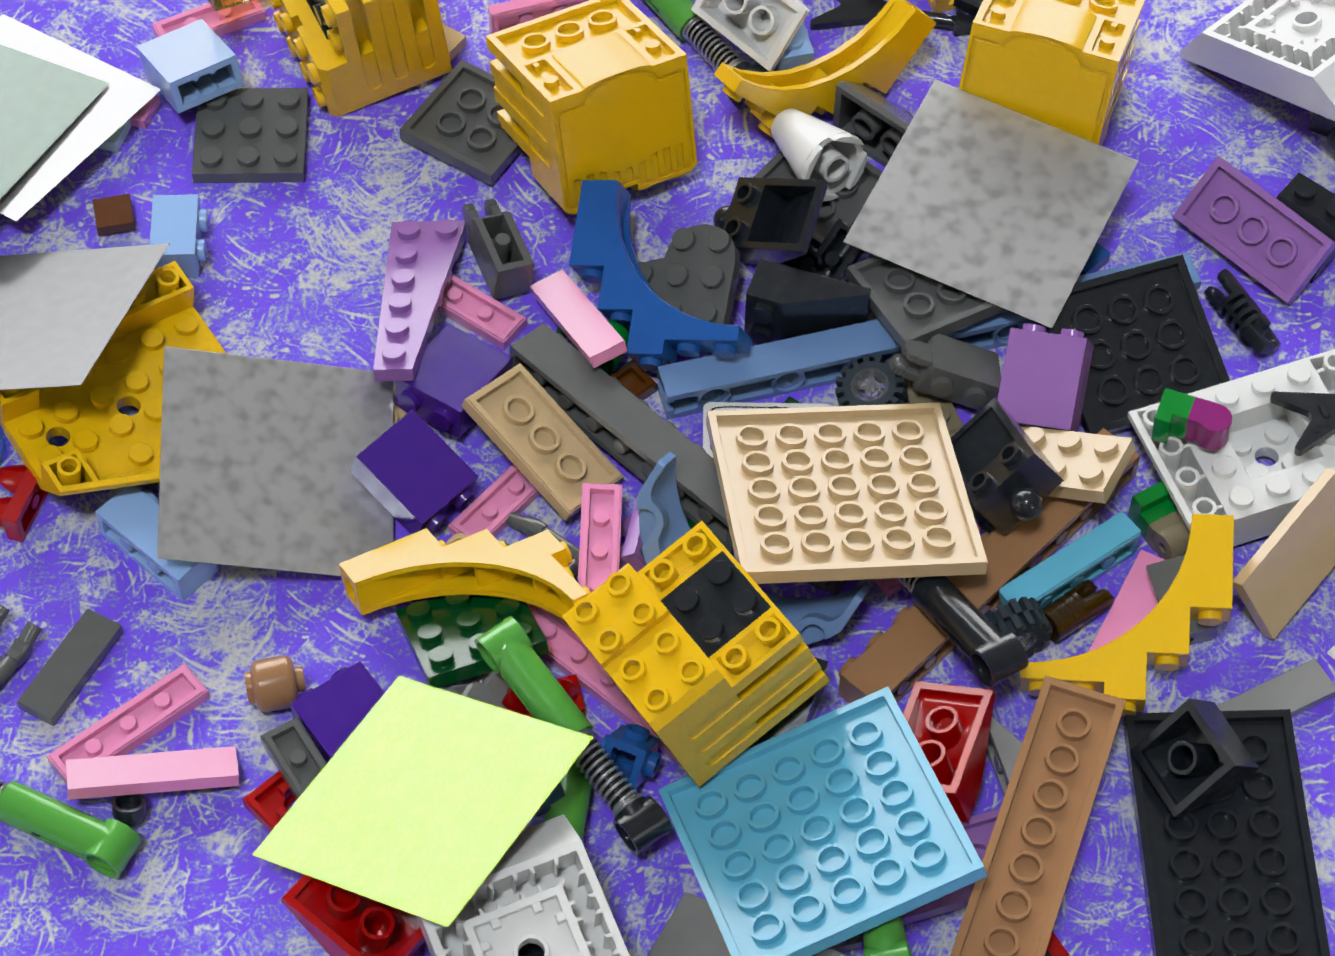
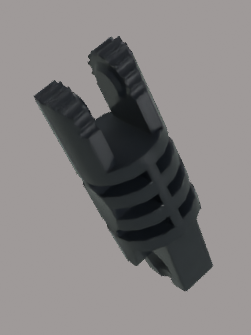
[1204,268,1281,355]

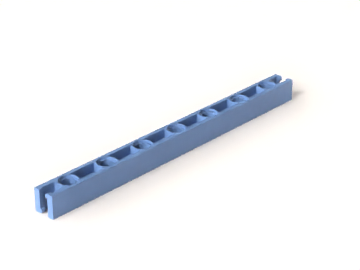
[657,252,1202,420]

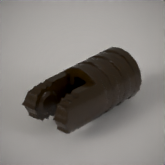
[1042,579,1115,642]

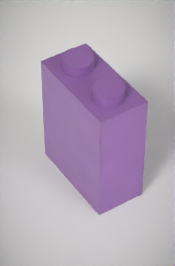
[997,323,1094,432]

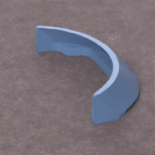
[636,451,871,645]

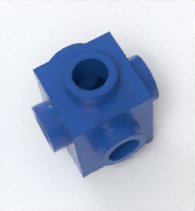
[599,724,662,789]

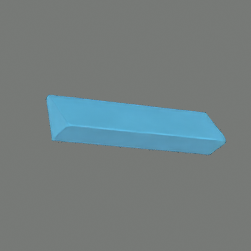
[999,512,1141,609]

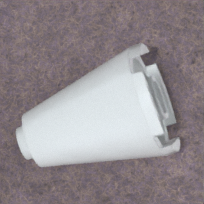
[771,108,867,201]

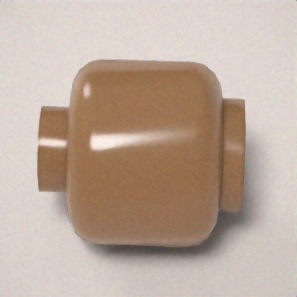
[244,655,306,712]

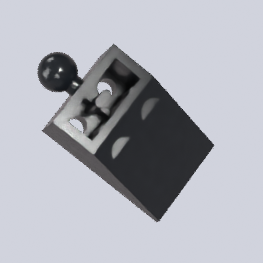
[713,177,829,265]
[950,397,1064,535]

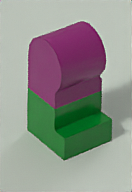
[1151,388,1232,451]

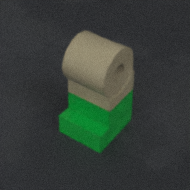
[1128,481,1190,560]

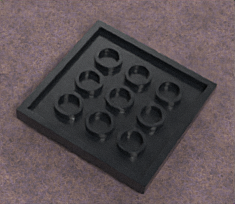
[1047,254,1230,434]

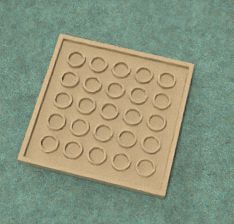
[706,403,988,584]

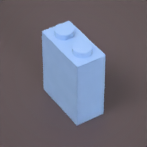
[136,19,244,114]

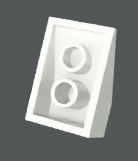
[691,0,810,72]

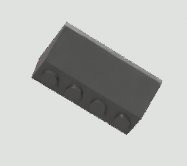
[833,81,914,167]

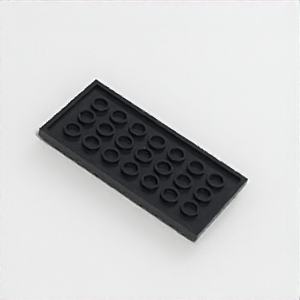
[1123,709,1330,956]

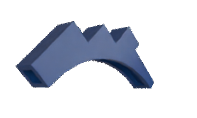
[569,180,752,372]

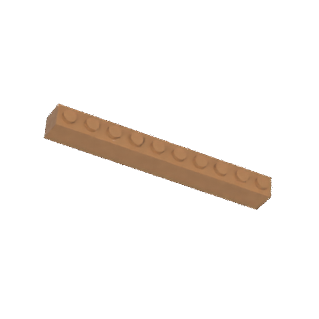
[838,428,1140,703]

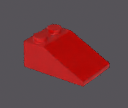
[903,681,995,823]
[281,874,427,956]

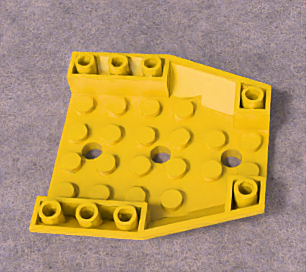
[0,261,227,496]

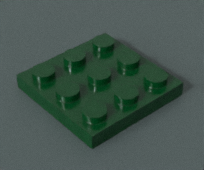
[395,595,549,688]

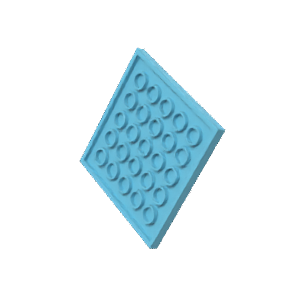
[658,686,987,956]

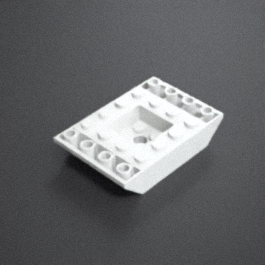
[1180,0,1335,121]
[1128,349,1335,546]
[416,814,630,956]

